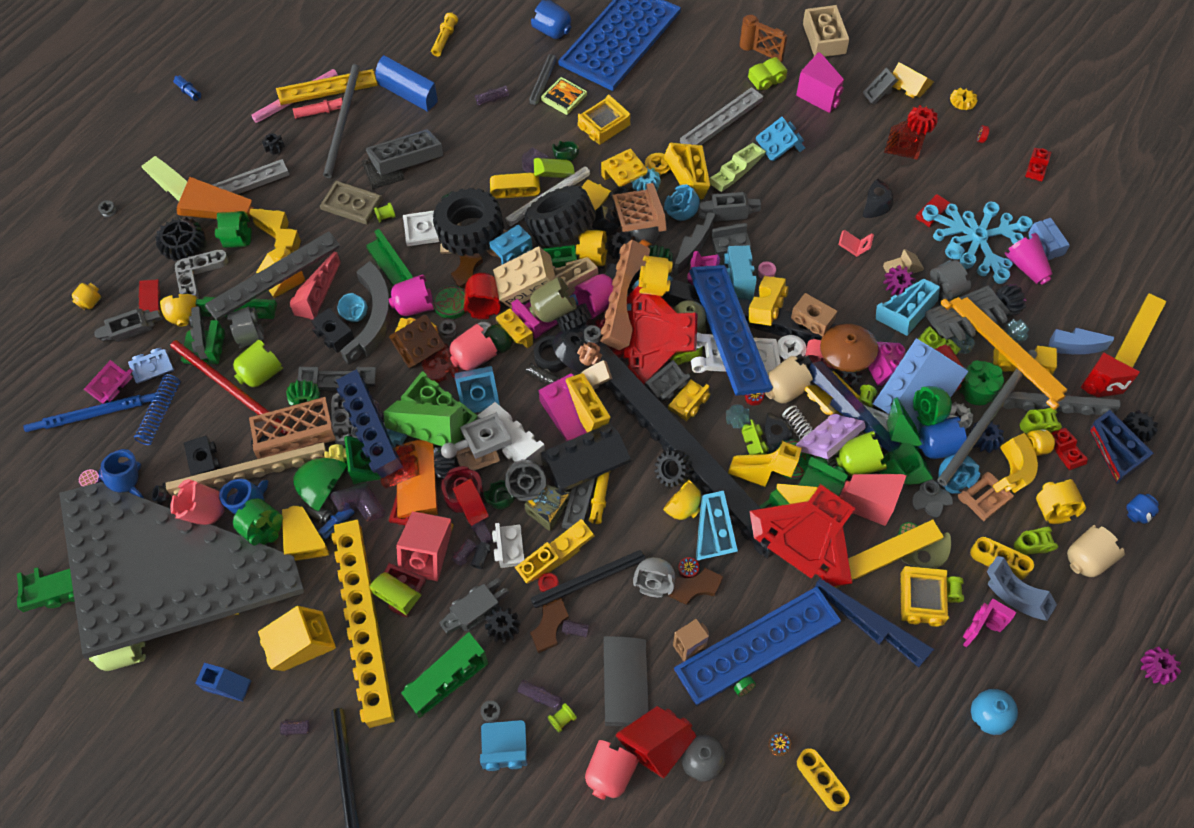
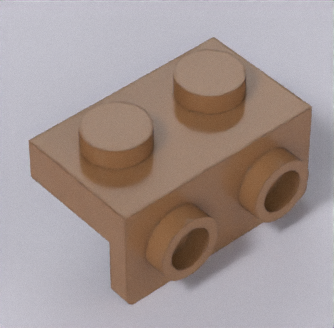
[456,447,500,471]

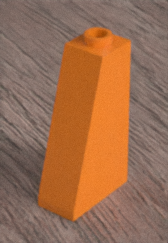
[177,177,254,219]

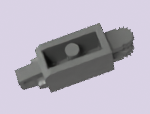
[698,192,761,222]
[94,309,163,342]
[439,578,509,635]

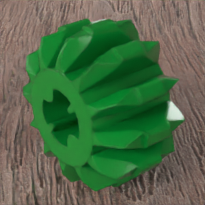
[286,379,320,406]

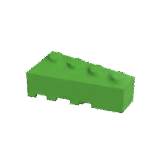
[401,371,478,440]
[384,400,464,446]

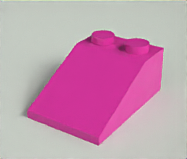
[538,373,587,441]

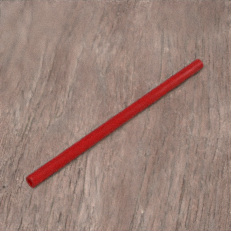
[170,340,292,435]

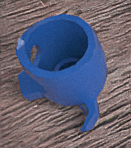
[99,449,144,499]
[219,478,269,514]

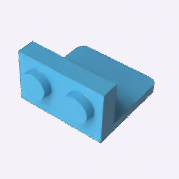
[756,117,805,161]
[489,224,533,265]
[480,720,527,771]

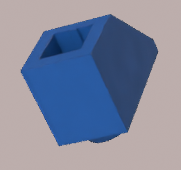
[195,663,251,702]

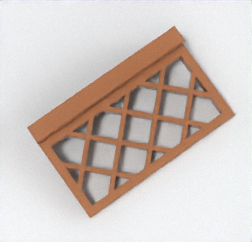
[613,183,666,232]
[249,397,336,459]

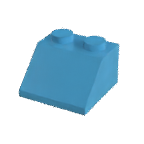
[454,366,500,413]

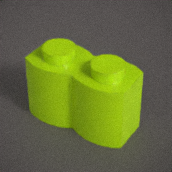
[748,57,787,90]

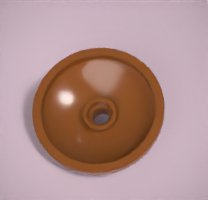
[820,324,878,372]

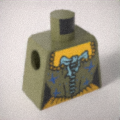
[525,485,570,531]

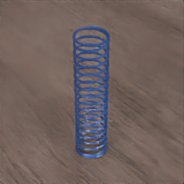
[134,374,181,445]

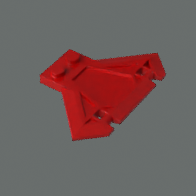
[623,285,698,384]
[750,483,856,586]

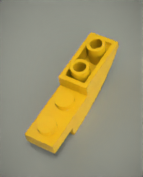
[515,519,595,584]

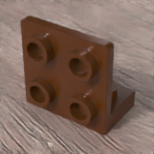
[389,315,445,368]

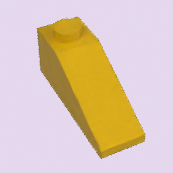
[566,373,611,432]

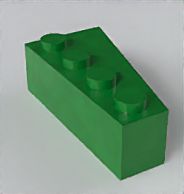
[401,632,488,719]

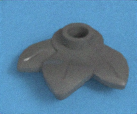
[912,480,953,518]

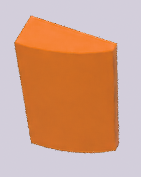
[395,440,438,519]

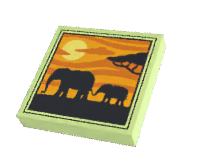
[541,77,587,115]

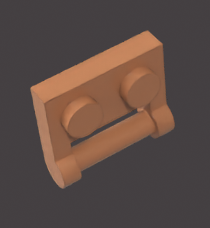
[958,472,1014,521]

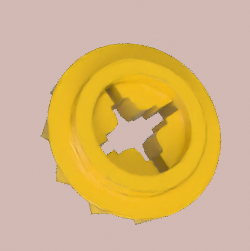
[950,88,978,110]
[645,153,671,176]

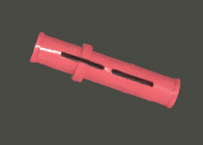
[293,98,343,119]

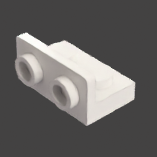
[492,523,524,568]

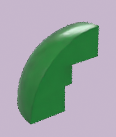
[879,442,933,484]
[293,458,347,511]

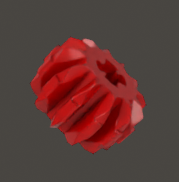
[907,105,938,135]

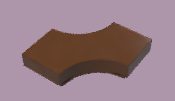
[451,253,483,288]
[668,568,723,605]
[530,598,569,653]

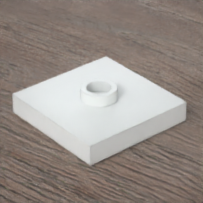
[403,211,439,246]

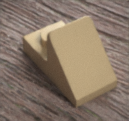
[883,249,924,273]

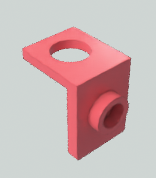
[838,230,874,257]

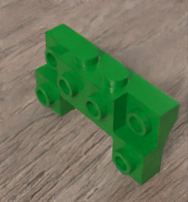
[17,567,75,612]

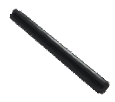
[531,550,645,608]
[331,708,359,828]

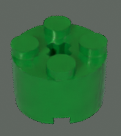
[215,211,252,248]
[959,360,1004,406]
[233,498,283,546]

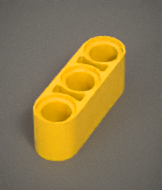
[490,173,540,199]
[970,537,1034,580]
[797,749,850,811]

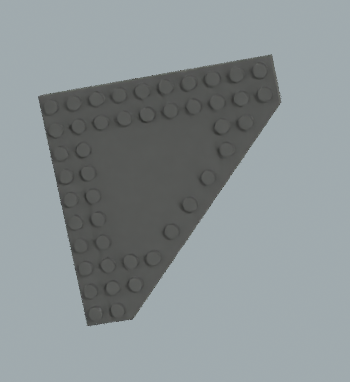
[59,482,304,659]

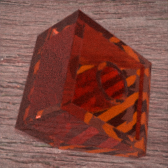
[884,120,926,160]

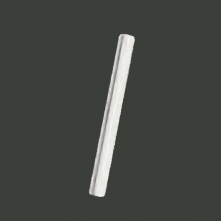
[505,167,590,226]

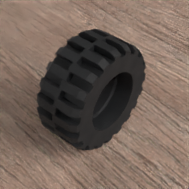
[524,185,596,246]
[433,188,504,256]

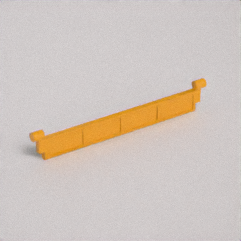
[941,297,1067,410]

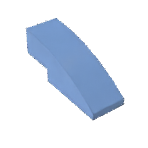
[1049,328,1114,355]

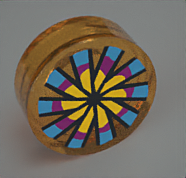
[768,732,791,756]

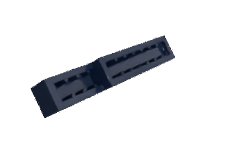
[808,361,901,452]
[814,579,934,667]

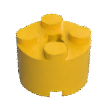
[576,230,607,267]
[639,255,672,296]
[1036,479,1086,524]

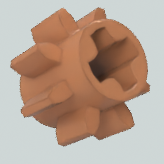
[577,342,602,366]

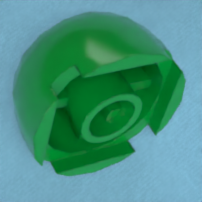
[913,386,952,426]

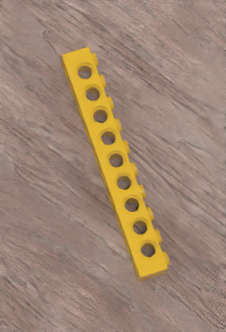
[332,519,395,728]

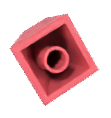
[840,474,906,526]
[397,511,451,582]

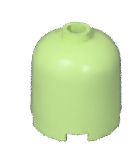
[89,641,146,671]

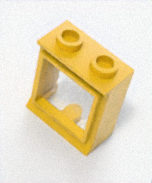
[578,95,630,145]
[901,566,949,627]

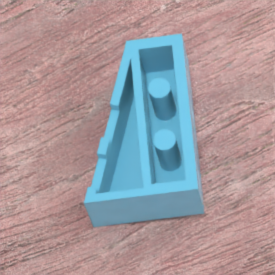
[724,246,757,301]
[876,279,940,336]
[696,491,738,560]

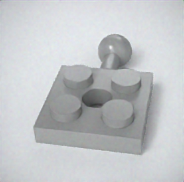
[441,412,512,459]

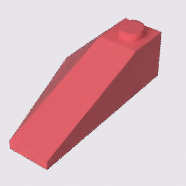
[290,251,341,319]

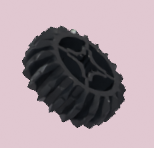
[155,216,206,261]

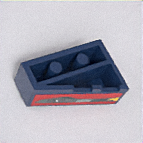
[1090,410,1154,484]

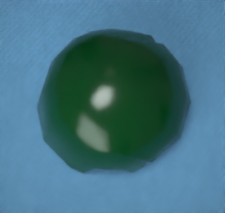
[552,141,579,162]
[484,324,513,353]
[484,480,516,510]

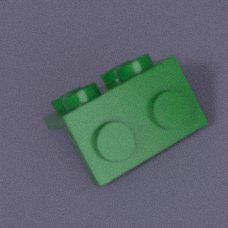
[181,320,225,364]
[798,456,848,496]

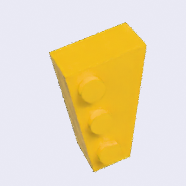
[664,143,710,199]

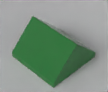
[886,397,922,446]
[344,436,382,484]

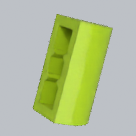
[534,158,575,178]
[369,572,421,615]

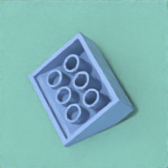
[873,338,968,432]

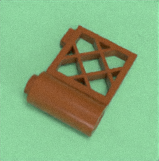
[740,15,787,62]

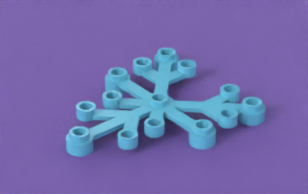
[922,202,1033,284]

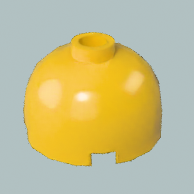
[160,294,197,327]
[663,480,702,520]

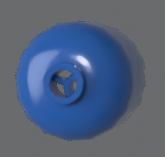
[531,0,571,39]
[917,416,967,459]

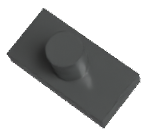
[863,67,898,105]

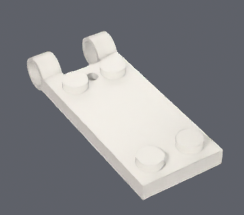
[691,332,781,374]

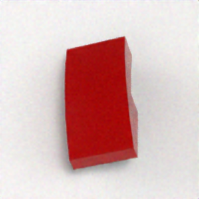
[1025,147,1051,182]
[139,279,160,312]
[1051,428,1088,470]
[453,479,489,526]

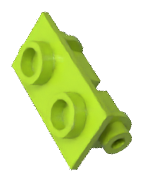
[741,419,769,455]

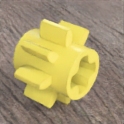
[324,444,347,463]

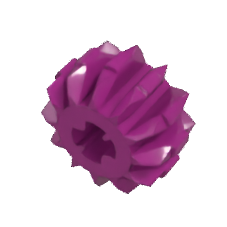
[883,265,915,295]
[1140,647,1181,685]

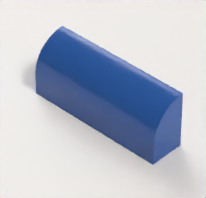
[376,55,438,112]

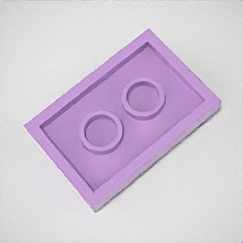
[796,414,866,459]

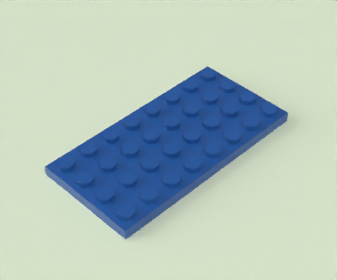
[559,0,681,91]

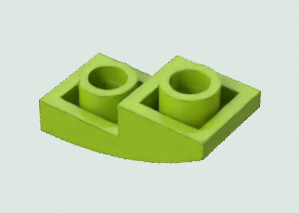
[918,326,960,355]

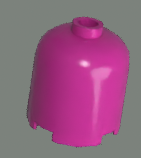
[389,274,435,317]
[572,274,614,319]

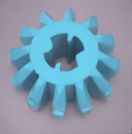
[631,166,661,192]

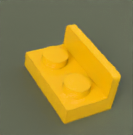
[496,308,533,348]
[668,379,710,421]

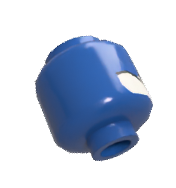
[1126,494,1159,524]

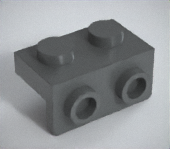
[644,360,690,401]

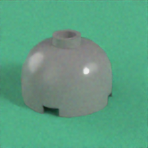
[633,557,675,598]

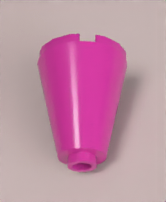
[1005,233,1053,285]

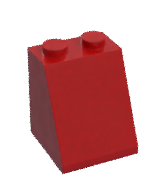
[616,706,696,778]

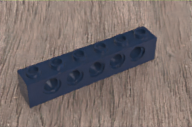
[336,369,403,478]

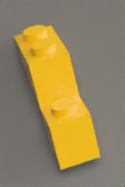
[250,209,301,254]
[728,441,802,487]

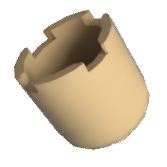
[765,356,813,404]
[1067,525,1125,577]

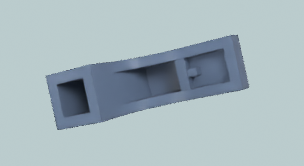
[987,556,1057,621]

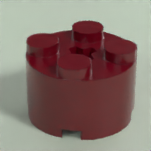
[441,466,484,513]

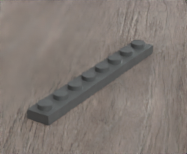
[205,231,340,321]

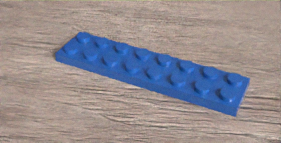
[689,265,773,396]
[674,586,841,707]

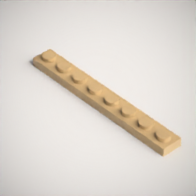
[166,442,328,497]

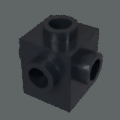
[592,205,619,235]

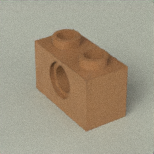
[791,293,838,337]
[673,619,709,661]

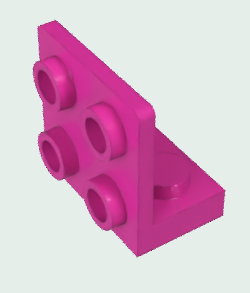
[963,598,1016,647]

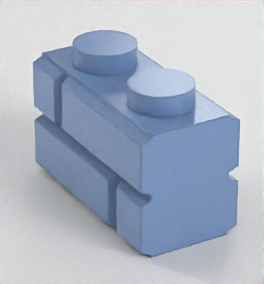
[1028,218,1070,260]

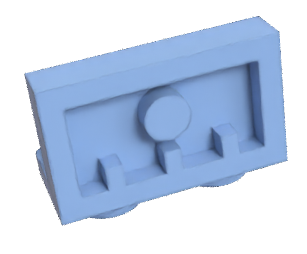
[128,348,174,384]

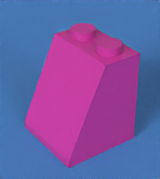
[796,52,844,113]

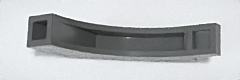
[341,261,392,364]

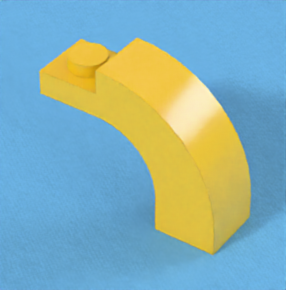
[993,433,1038,493]

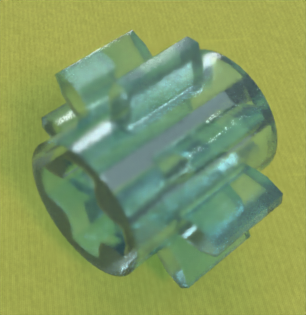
[1005,319,1030,342]
[726,404,750,428]

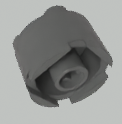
[930,259,971,301]
[227,306,265,349]

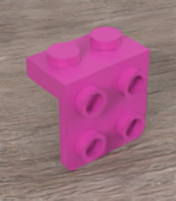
[512,299,558,339]
[868,342,906,386]
[84,360,133,404]

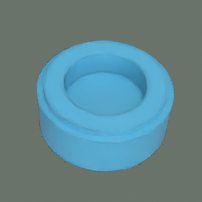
[945,243,965,260]

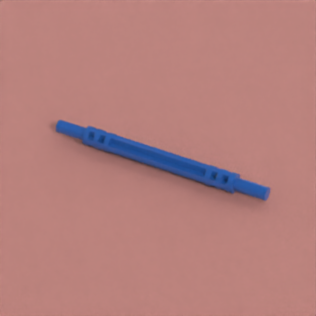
[23,392,162,432]

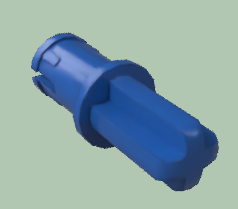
[173,75,201,101]
[318,504,355,539]

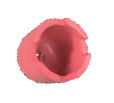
[450,324,497,371]
[171,479,225,525]
[585,740,639,800]

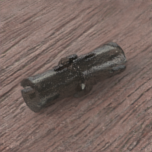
[525,363,561,384]

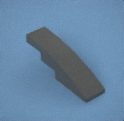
[674,212,715,275]

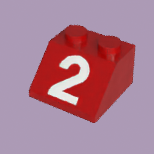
[1080,353,1140,397]

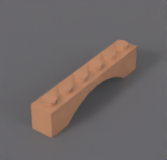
[600,240,650,350]

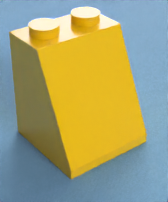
[258,606,336,671]

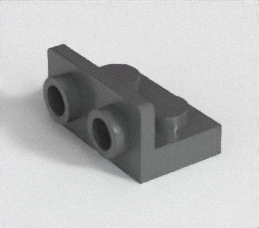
[711,223,751,256]

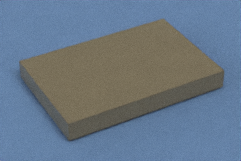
[320,181,383,225]

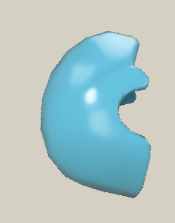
[337,293,368,323]

